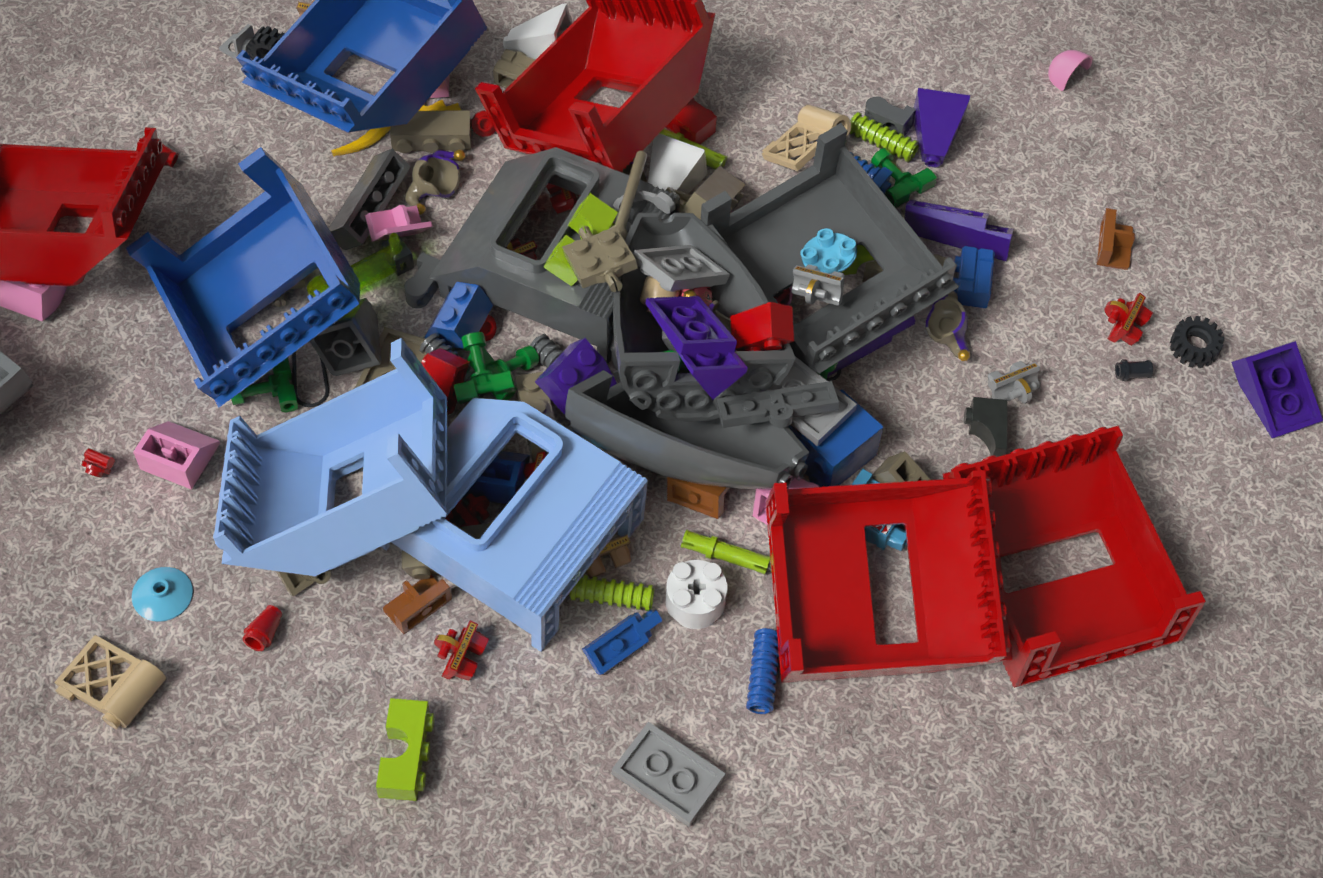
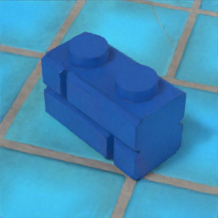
[953,246,995,309]

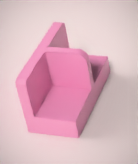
[365,205,433,242]

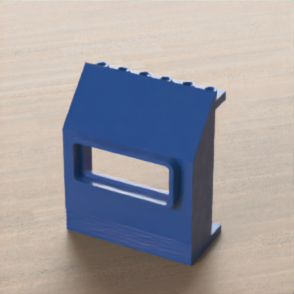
[236,0,487,133]
[126,147,360,408]

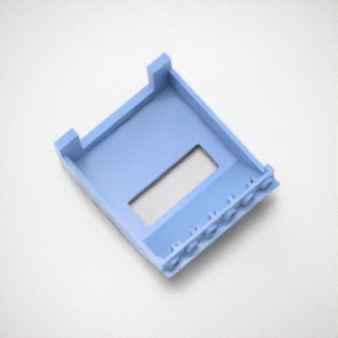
[213,338,447,576]
[381,398,648,652]

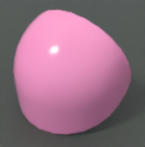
[1048,50,1093,91]

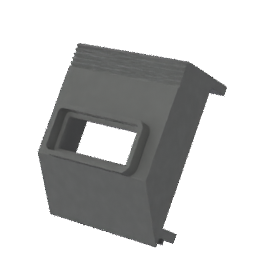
[700,123,959,373]
[428,147,680,365]

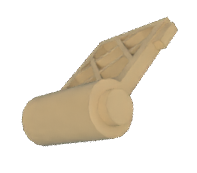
[762,105,851,171]
[55,635,166,729]

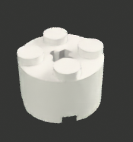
[666,560,727,629]

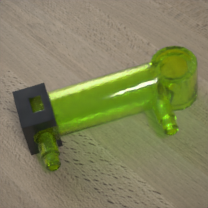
[306,233,414,297]

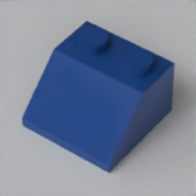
[424,282,493,349]

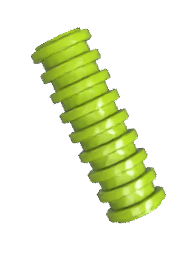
[849,112,919,162]
[569,575,654,611]

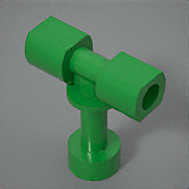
[871,148,937,208]
[454,332,515,404]
[467,345,539,400]
[231,357,299,412]

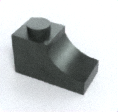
[964,397,1007,457]

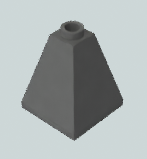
[309,298,382,376]

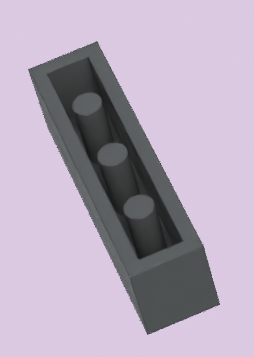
[329,148,411,250]

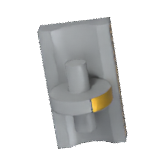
[792,264,845,306]
[988,361,1040,403]

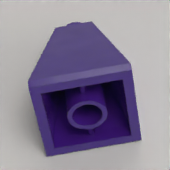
[913,88,970,168]

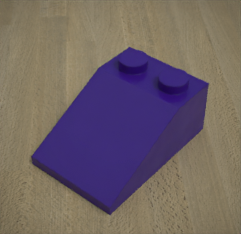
[535,338,617,415]
[1231,341,1323,438]

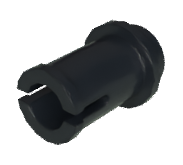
[1115,359,1153,381]

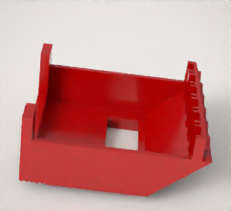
[475,0,716,172]
[0,127,170,286]
[943,426,1206,688]
[765,470,1012,683]

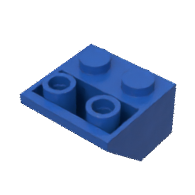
[462,451,530,504]

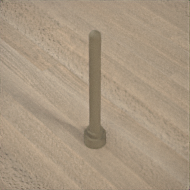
[608,151,647,241]

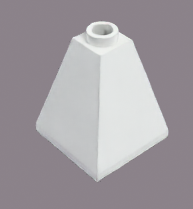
[503,3,573,60]
[648,134,707,194]

